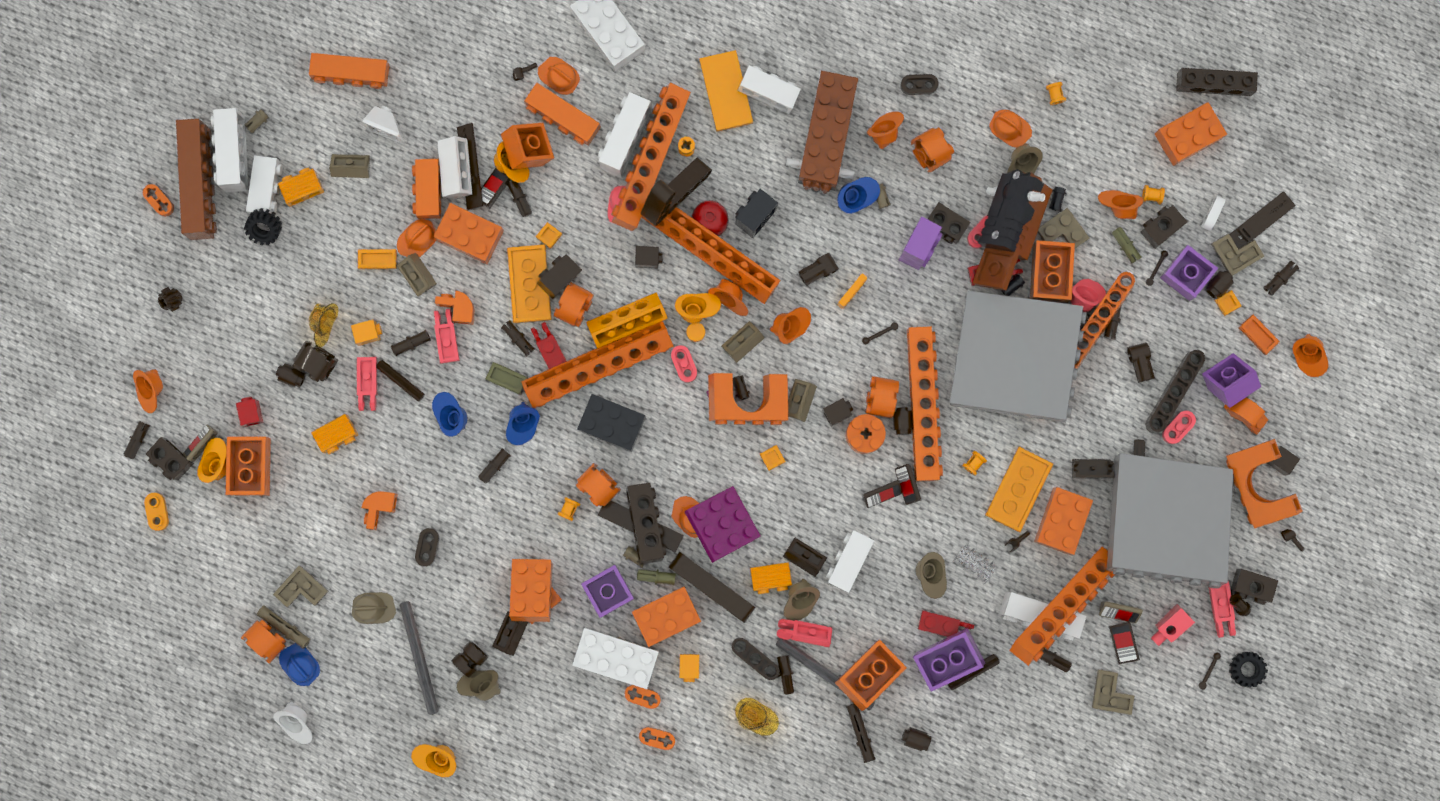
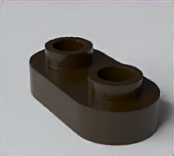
[900,74,939,95]
[415,528,440,567]

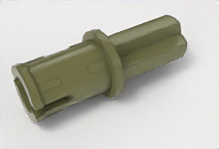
[1112,227,1142,264]
[637,569,676,585]

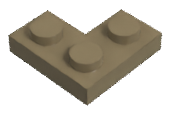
[1038,208,1089,248]
[1211,234,1265,276]
[273,565,329,607]
[1092,669,1135,715]

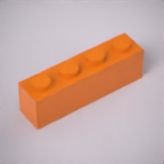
[309,53,389,89]
[524,83,601,146]

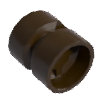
[451,641,488,678]

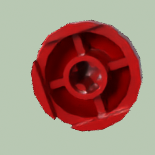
[691,200,729,237]

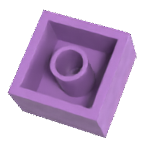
[1160,245,1218,301]
[1202,353,1261,408]
[581,565,635,618]

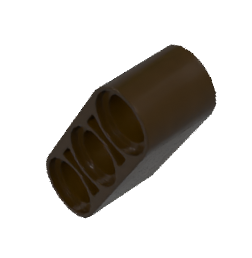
[731,637,779,680]

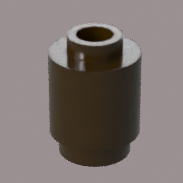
[1205,271,1234,299]
[276,363,306,388]
[893,407,913,435]
[901,727,932,751]

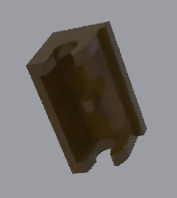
[1072,459,1114,479]

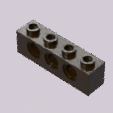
[1176,68,1258,96]
[626,483,666,565]

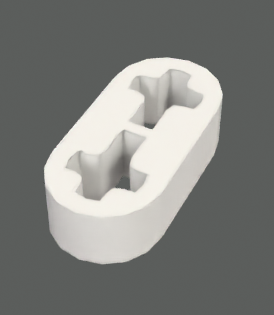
[1201,195,1226,231]

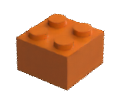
[501,123,554,169]

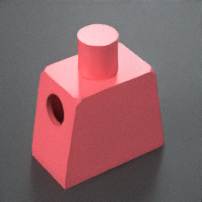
[1151,604,1195,646]

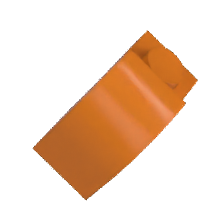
[435,291,475,325]
[1224,397,1268,435]
[361,491,398,530]

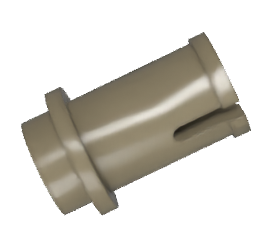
[244,109,269,133]
[877,184,891,209]
[623,546,645,568]

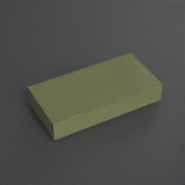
[485,362,528,395]

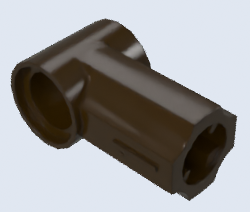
[798,253,839,286]
[1127,342,1155,383]

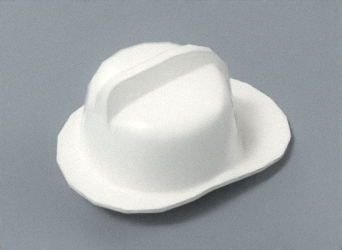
[273,702,313,744]

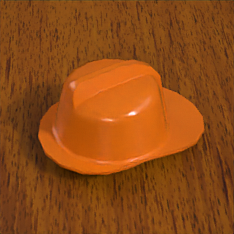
[538,57,580,95]
[989,110,1032,147]
[867,111,904,149]
[1098,190,1144,219]
[397,219,436,257]
[708,279,748,316]
[770,307,811,344]
[1292,334,1329,377]
[133,369,163,413]
[671,496,699,538]

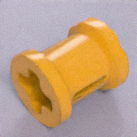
[1046,82,1066,105]
[678,136,695,157]
[1142,185,1165,205]
[962,450,987,476]
[557,497,581,521]

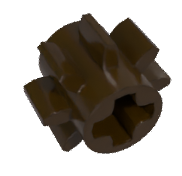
[158,287,183,312]

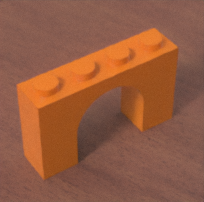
[708,373,788,425]
[1226,439,1303,528]

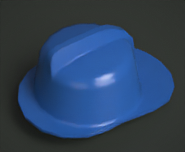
[837,177,880,214]
[432,392,468,437]
[506,402,540,445]
[279,643,320,686]

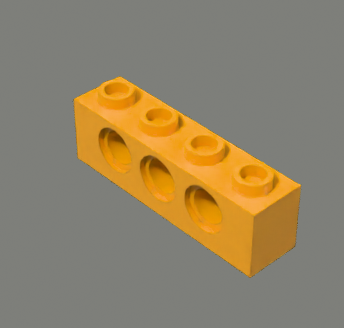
[586,292,668,348]

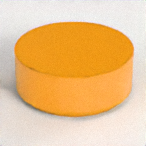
[686,323,705,342]

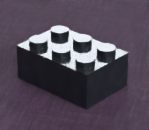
[577,394,646,452]

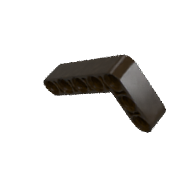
[640,157,712,226]

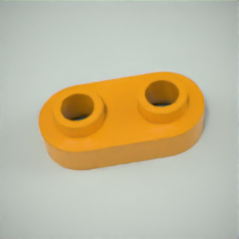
[144,493,169,531]

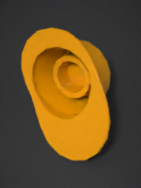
[494,141,529,183]
[675,293,721,323]
[197,438,227,483]
[411,744,456,777]

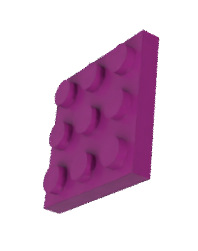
[685,486,761,563]

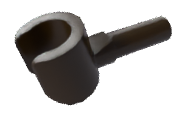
[513,63,538,81]
[1281,529,1305,552]
[1005,531,1030,552]

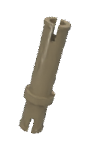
[257,605,311,649]

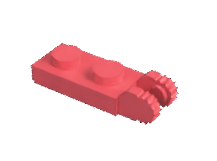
[434,309,460,364]
[357,357,377,411]
[1208,581,1236,638]
[777,619,832,647]

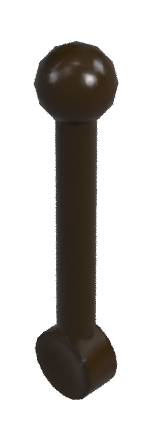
[1146,250,1168,286]
[862,322,898,345]
[1198,652,1221,690]

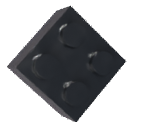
[735,188,778,238]

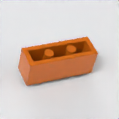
[412,159,441,219]

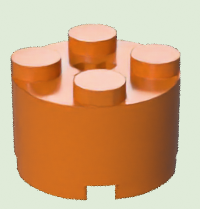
[911,127,954,172]
[554,282,594,327]
[865,376,899,418]
[846,414,886,454]
[576,463,621,507]
[241,620,286,664]

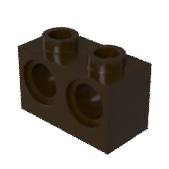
[928,202,971,244]
[146,437,194,481]

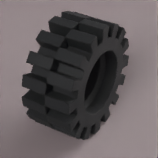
[244,208,282,245]
[1229,652,1268,687]

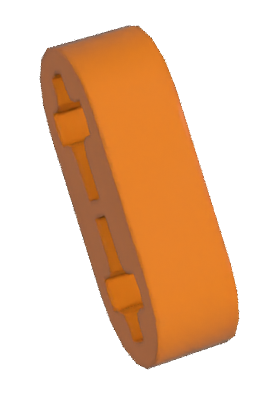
[143,184,174,217]
[625,685,661,709]
[639,727,675,750]

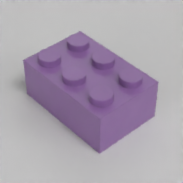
[899,216,943,270]
[913,628,985,692]

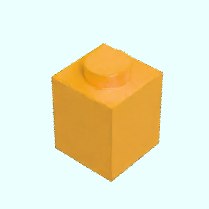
[351,319,383,346]
[679,654,699,682]

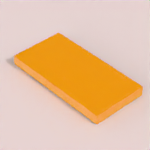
[699,50,753,132]
[507,244,552,323]
[985,447,1053,533]

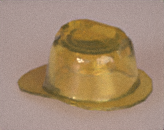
[309,303,338,347]
[735,698,779,736]

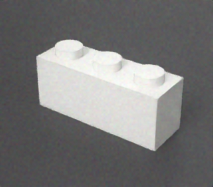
[737,65,801,114]
[437,136,472,199]
[246,155,283,214]
[826,530,874,593]

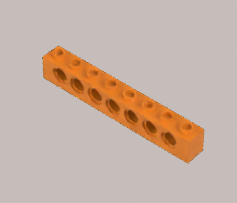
[611,82,691,231]
[641,207,781,304]
[521,321,674,408]
[907,326,943,482]
[1009,546,1115,666]

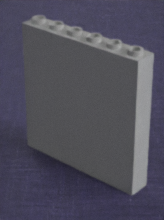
[950,291,1086,423]
[1107,453,1233,588]

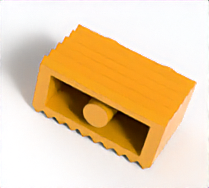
[278,168,324,207]
[311,414,358,455]
[750,562,792,594]

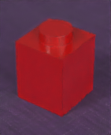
[236,397,264,427]

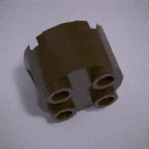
[292,341,339,382]

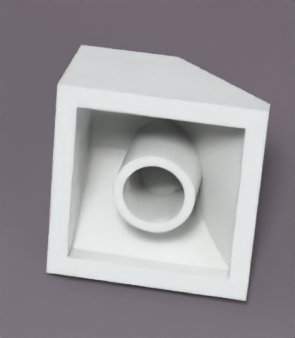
[363,106,405,145]

